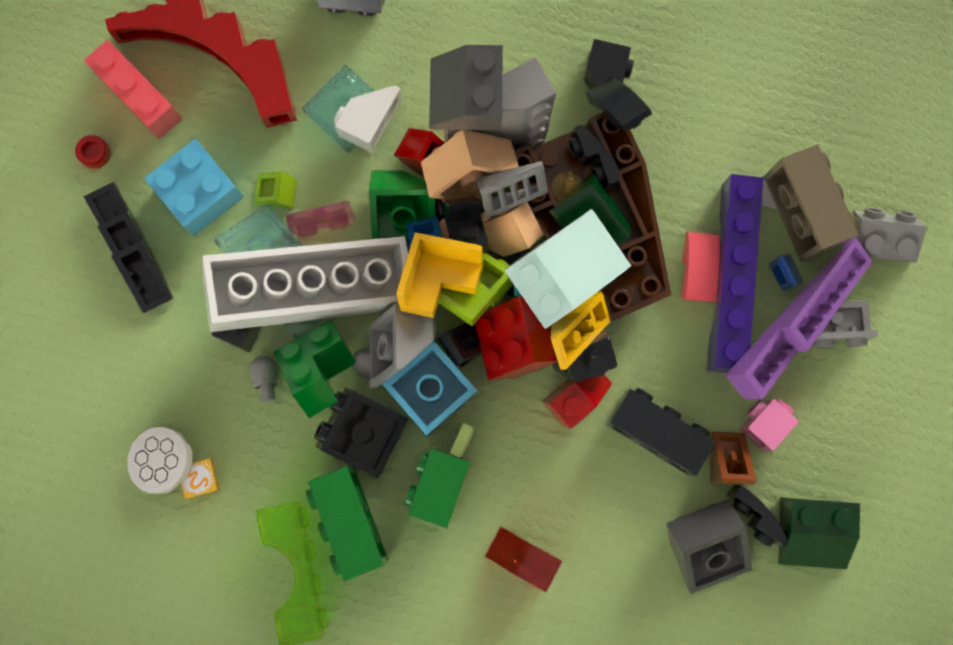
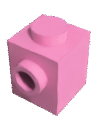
[739,399,799,452]

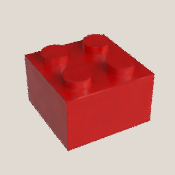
[475,296,558,381]

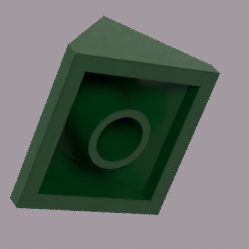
[549,172,631,246]

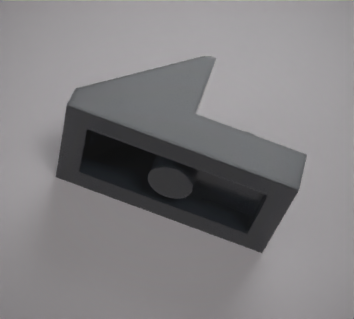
[441,196,489,253]
[438,323,482,367]

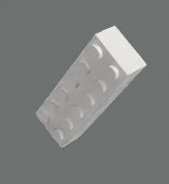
[201,236,408,332]

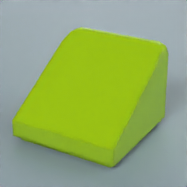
[254,171,297,208]

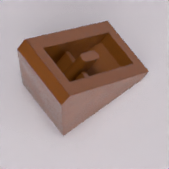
[710,431,756,485]

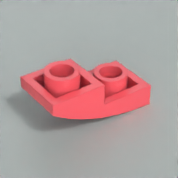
[681,231,720,302]

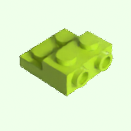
[438,253,514,326]

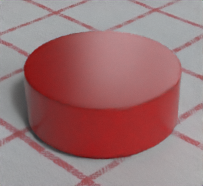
[75,135,111,169]

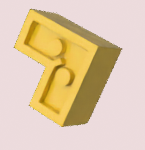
[396,232,484,318]

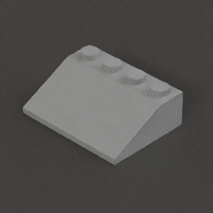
[444,58,556,151]

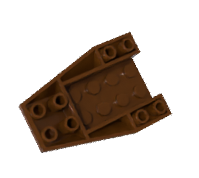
[514,112,671,322]

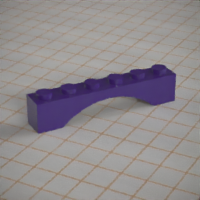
[706,174,764,373]

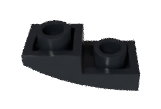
[585,77,652,131]
[569,125,621,190]
[726,485,788,547]

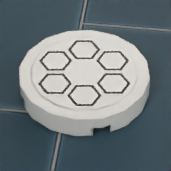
[127,427,192,494]

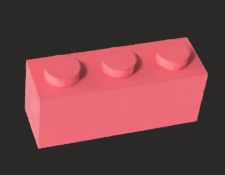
[83,39,183,139]

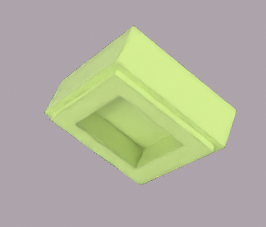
[449,423,475,458]

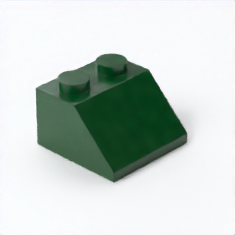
[778,497,860,570]

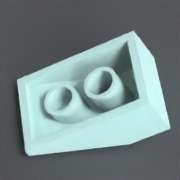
[505,209,631,329]

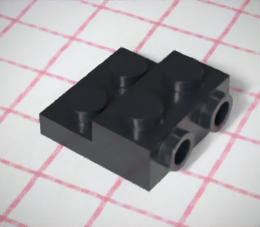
[314,387,408,478]

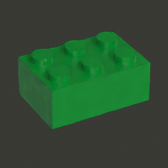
[306,466,389,581]

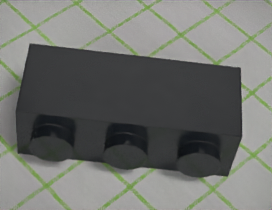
[606,388,716,476]

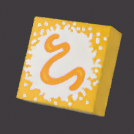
[181,458,220,499]

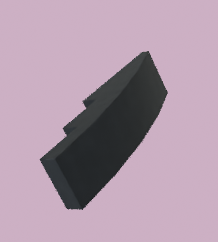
[83,182,174,313]

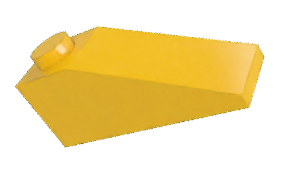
[551,292,611,370]

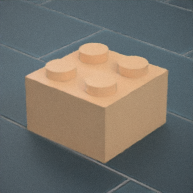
[421,130,519,200]

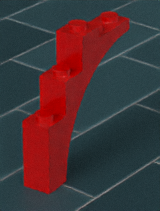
[105,0,297,128]

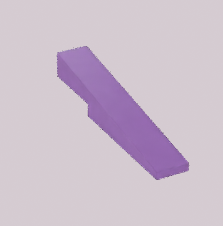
[725,237,873,399]

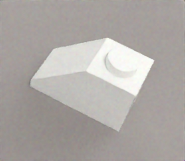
[334,85,402,153]

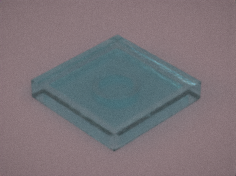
[302,64,374,153]

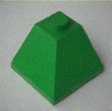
[369,170,436,243]

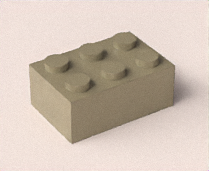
[763,144,859,262]

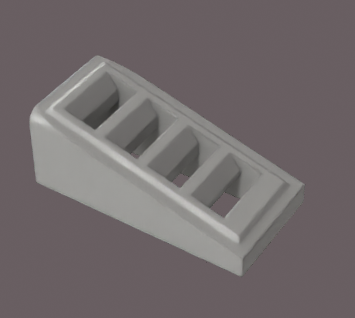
[476,161,548,218]

